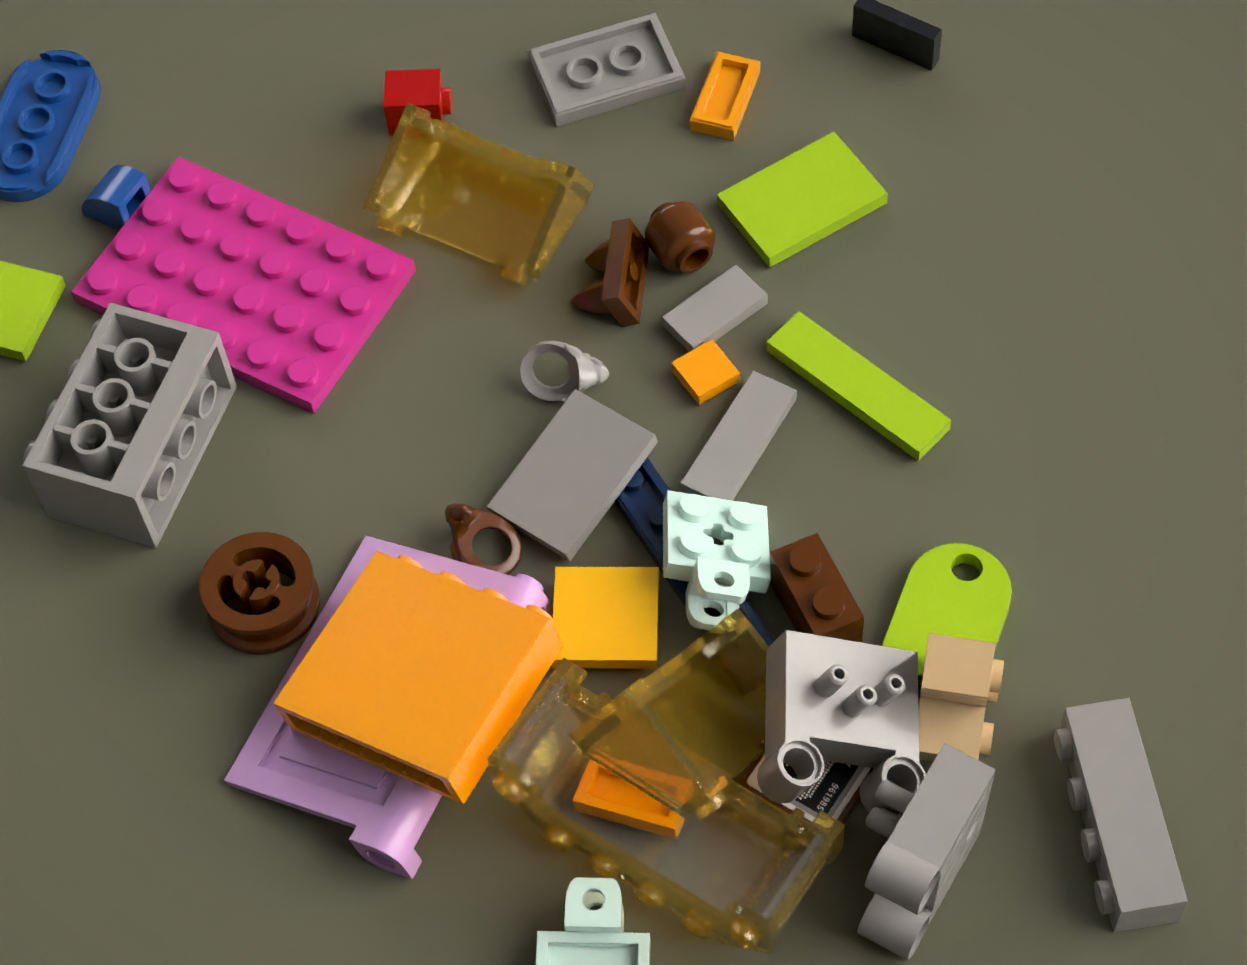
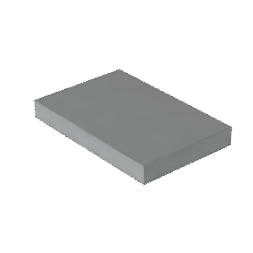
[527,12,686,127]
[487,389,658,561]

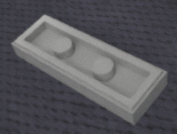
[681,371,797,501]

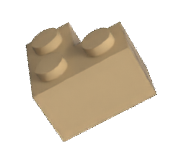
[918,633,1004,762]

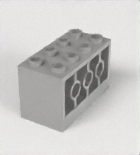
[22,303,237,549]

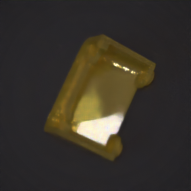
[363,103,595,286]
[569,608,769,820]

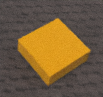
[671,339,740,406]

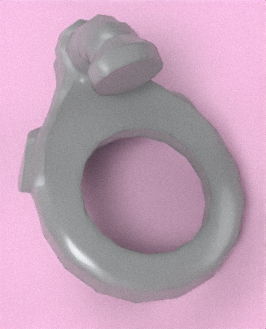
[520,340,609,404]

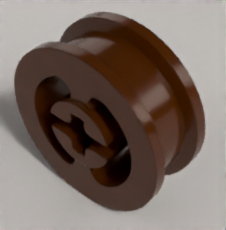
[199,532,320,654]

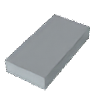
[662,265,768,352]

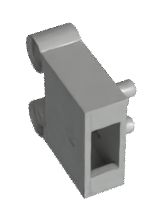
[757,630,926,815]
[857,743,996,961]

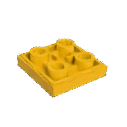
[552,567,659,669]

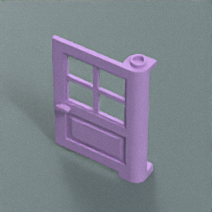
[224,536,553,880]

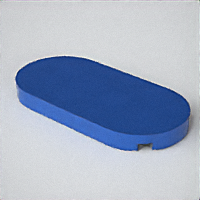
[0,50,101,202]

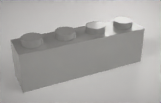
[1054,698,1188,932]

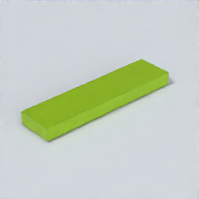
[766,311,951,461]

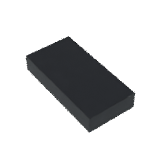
[852,0,942,71]

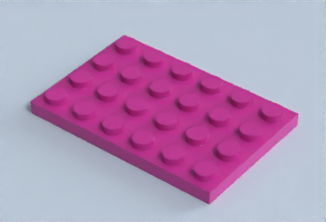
[71,156,416,414]

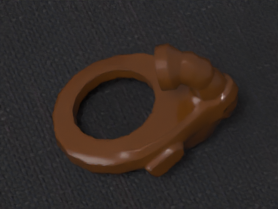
[445,503,522,575]

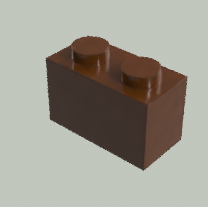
[770,533,864,643]

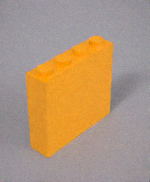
[273,551,564,805]

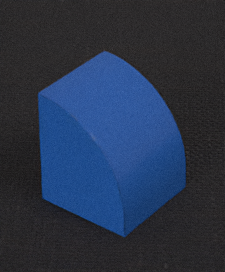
[82,165,151,231]

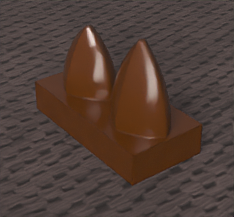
[570,218,650,327]

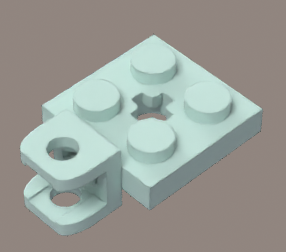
[663,490,771,633]
[536,877,651,965]

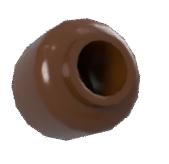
[645,201,715,273]

